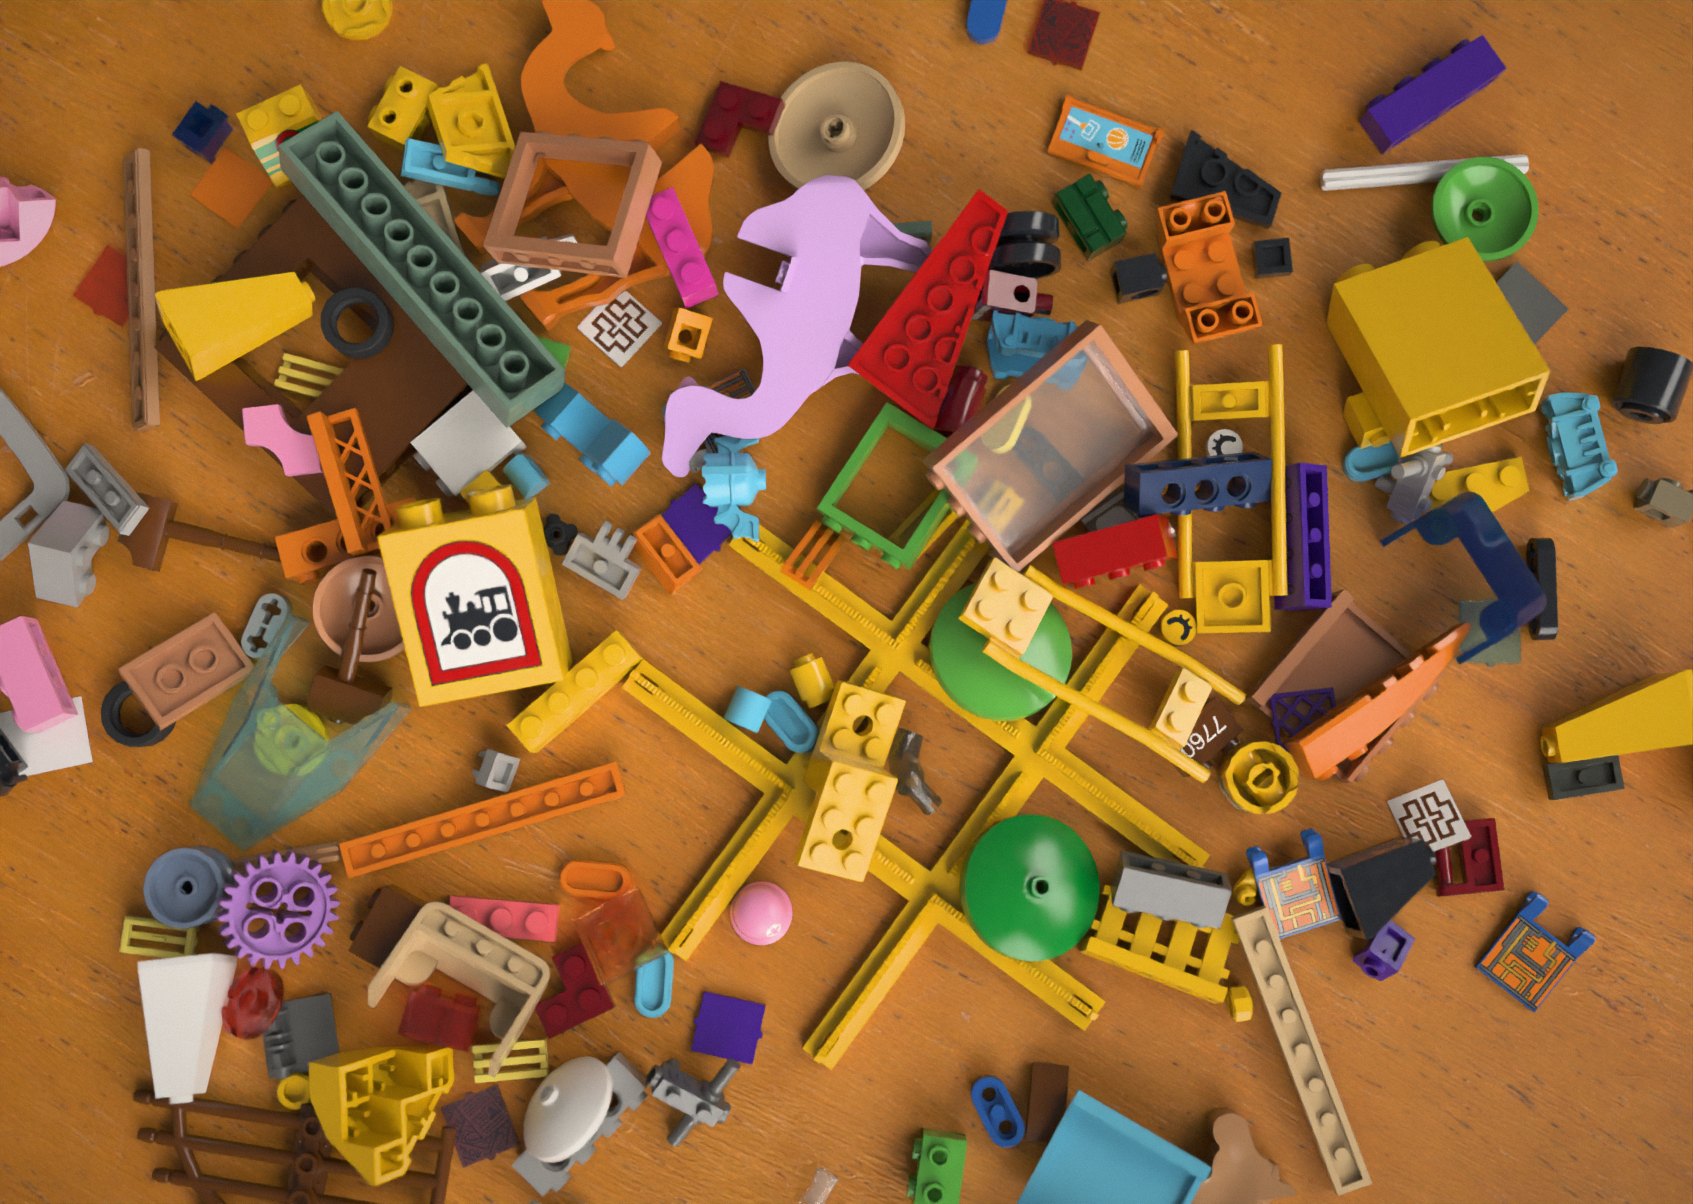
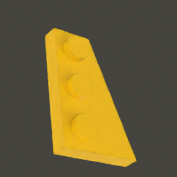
[1422,457,1530,547]

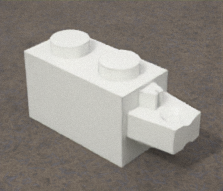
[481,233,578,301]

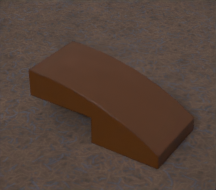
[1025,1062,1069,1144]

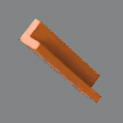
[307,408,393,556]

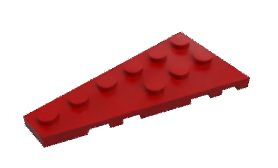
[848,189,1008,430]

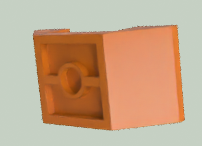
[1156,191,1263,344]

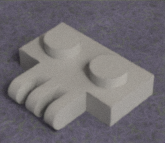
[562,521,642,600]

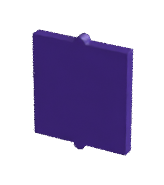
[661,484,732,565]
[691,991,766,1065]

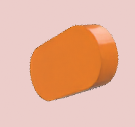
[559,859,632,899]

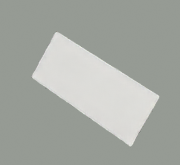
[0,696,93,776]

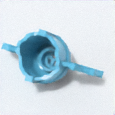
[702,435,766,542]

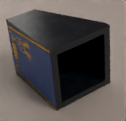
[1326,837,1436,940]

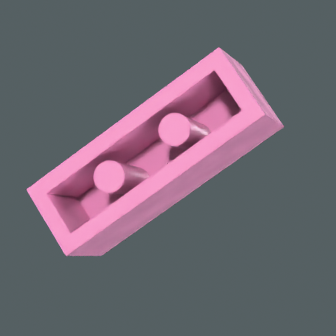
[0,616,79,733]

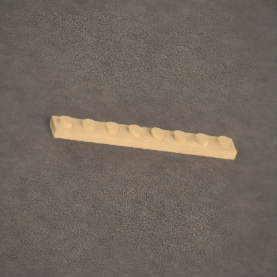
[1231,905,1372,1196]

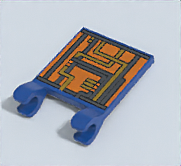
[1246,828,1341,939]
[1475,891,1596,1012]

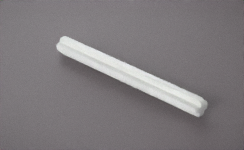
[1320,154,1529,191]

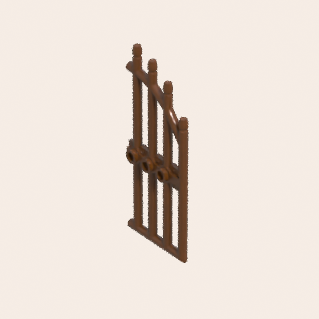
[133,1089,457,1204]

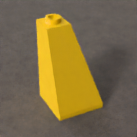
[155,272,315,381]
[1540,669,1693,763]

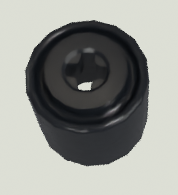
[1610,346,1693,424]

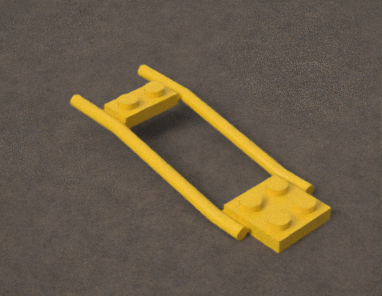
[1175,344,1288,633]
[958,557,1246,783]

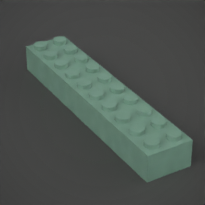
[278,111,566,428]

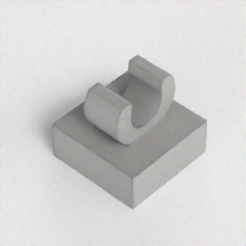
[472,749,520,793]

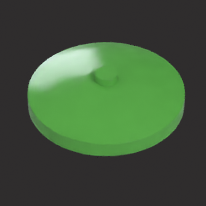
[929,583,1072,721]

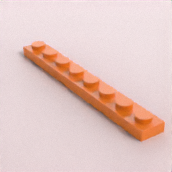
[339,761,627,879]

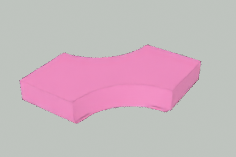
[242,404,323,477]

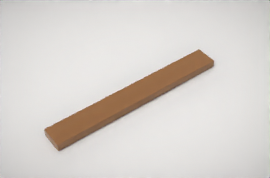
[123,147,160,432]

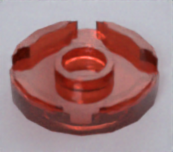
[222,966,284,1040]

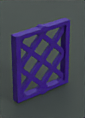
[1269,687,1336,752]

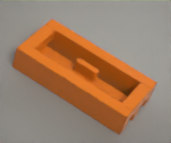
[780,520,846,591]

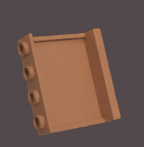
[1245,589,1443,783]

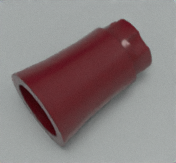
[930,365,988,446]

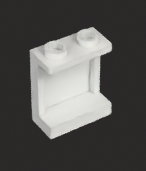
[410,390,527,501]

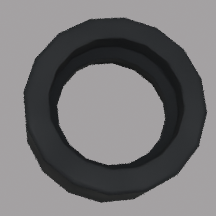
[321,287,394,359]
[101,681,176,747]

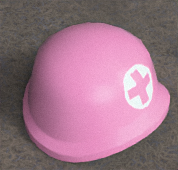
[730,881,792,945]

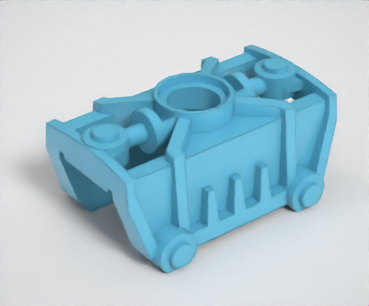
[1541,392,1618,501]

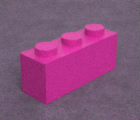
[645,187,718,309]

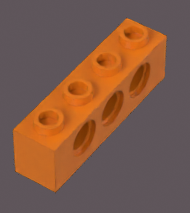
[274,497,418,585]

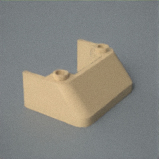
[368,902,550,1077]

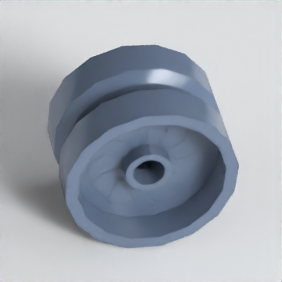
[143,845,236,929]

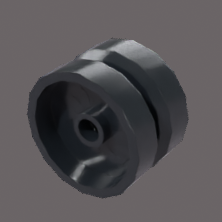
[988,211,1061,279]

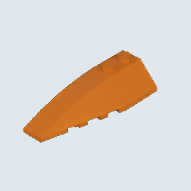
[1283,621,1472,781]

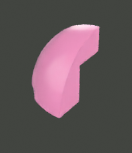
[0,177,56,266]

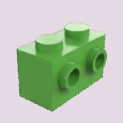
[906,1128,967,1204]

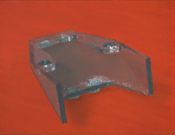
[190,614,412,851]

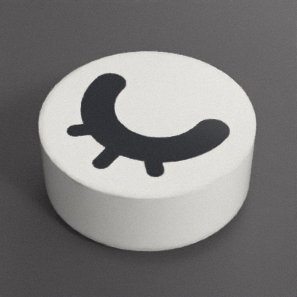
[1205,429,1243,456]

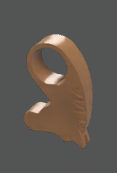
[1191,1107,1297,1204]

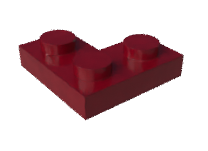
[694,81,785,158]
[535,941,616,1039]

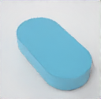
[1342,441,1399,482]
[764,691,820,754]
[634,943,674,1018]

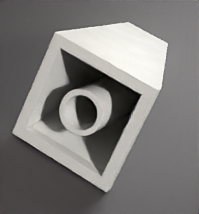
[138,953,237,1104]

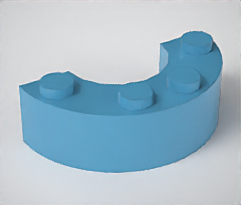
[535,382,651,487]

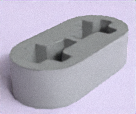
[241,593,293,659]

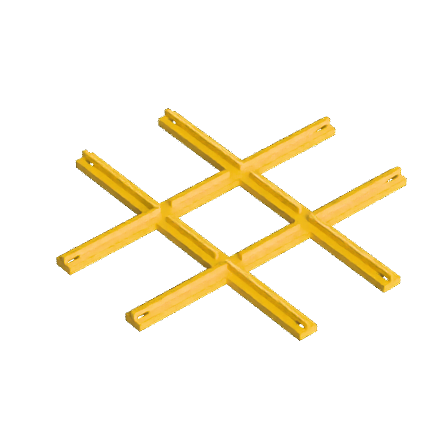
[622,480,1210,1070]

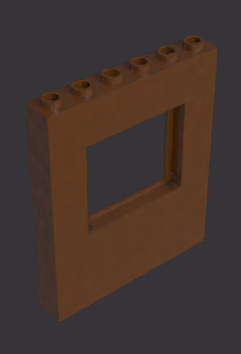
[154,195,473,519]

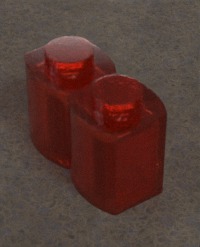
[398,984,484,1052]

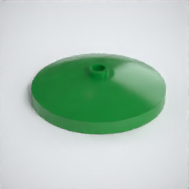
[960,814,1100,961]

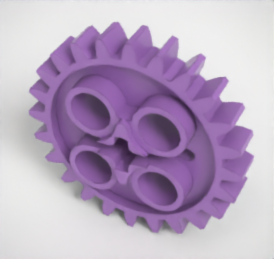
[216,849,340,969]

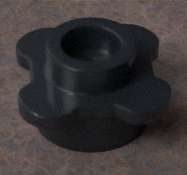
[543,514,578,556]

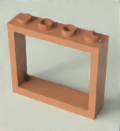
[483,131,662,278]

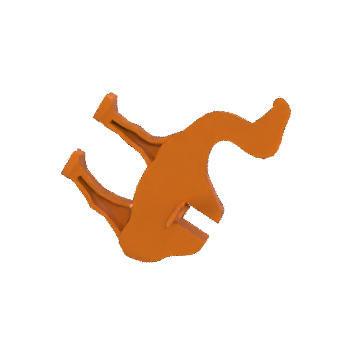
[452,0,715,331]

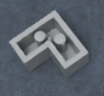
[28,500,110,608]

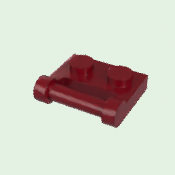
[1434,818,1505,896]

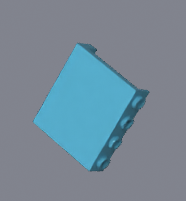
[1016,1089,1212,1204]

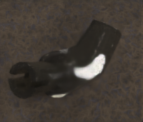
[888,728,942,815]

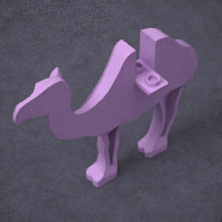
[662,175,933,477]

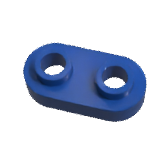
[970,1075,1025,1147]

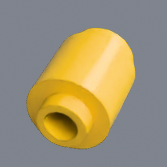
[789,653,835,708]

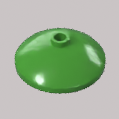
[1431,157,1539,262]

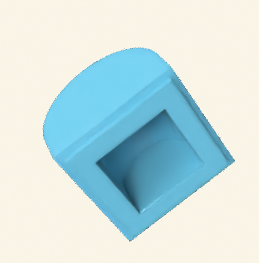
[503,454,550,499]
[723,686,772,733]

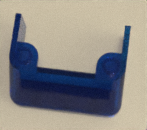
[1379,491,1547,665]

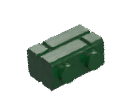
[1051,174,1127,261]

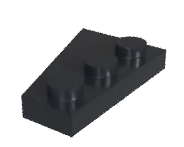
[1169,129,1282,229]

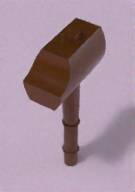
[118,492,281,572]
[308,569,393,726]

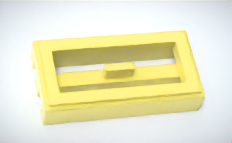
[274,353,344,399]
[119,915,200,958]
[472,1038,549,1083]

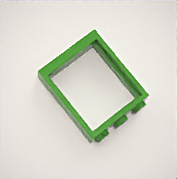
[817,402,978,570]

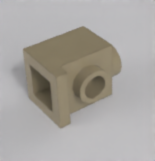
[1634,478,1693,527]

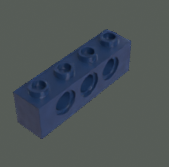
[1124,451,1272,518]

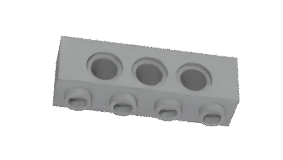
[511,1052,648,1196]

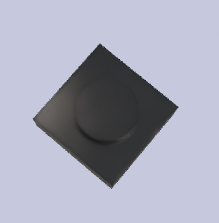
[1251,238,1293,279]

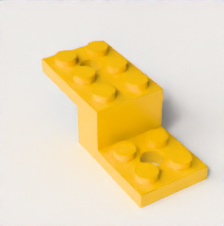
[793,679,906,882]

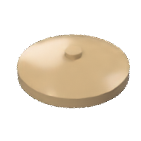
[768,62,905,190]

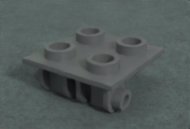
[258,993,340,1080]

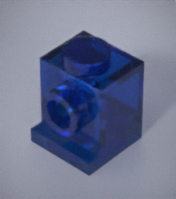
[172,101,233,165]

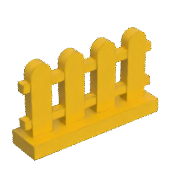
[1080,884,1239,1004]

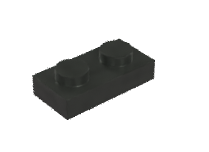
[1542,755,1625,800]

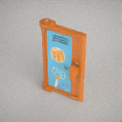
[1047,94,1164,187]

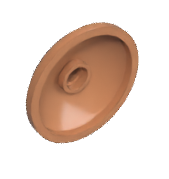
[312,555,405,662]

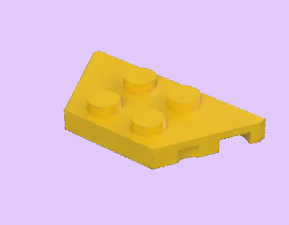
[426,64,516,179]

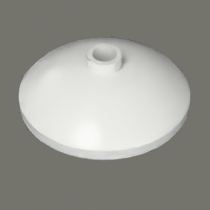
[523,1056,613,1162]

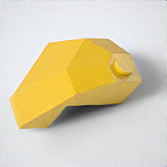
[308,1044,454,1186]

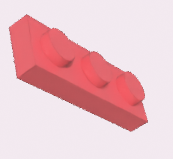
[449,895,560,942]

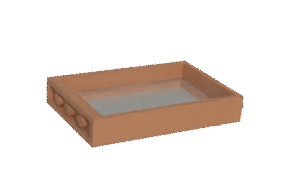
[922,320,1179,572]

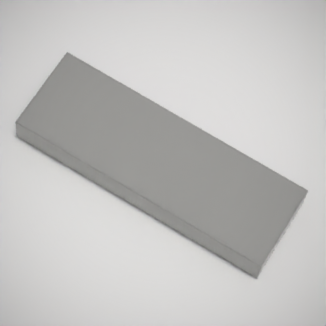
[65,443,150,536]

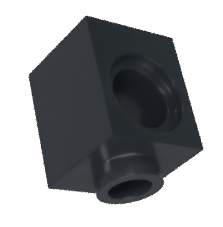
[1110,253,1167,304]

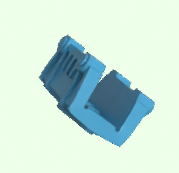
[986,310,1088,391]

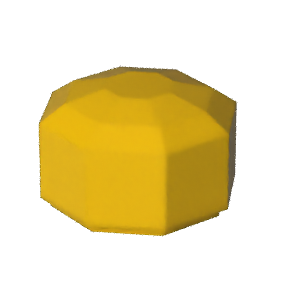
[1226,985,1253,1022]

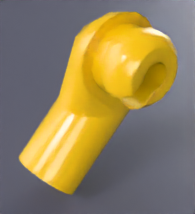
[1233,866,1276,906]

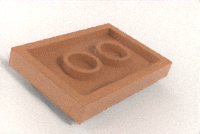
[118,612,256,730]

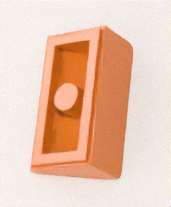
[631,514,703,595]

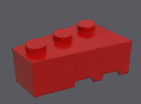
[1052,514,1178,590]

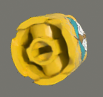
[1217,741,1299,814]

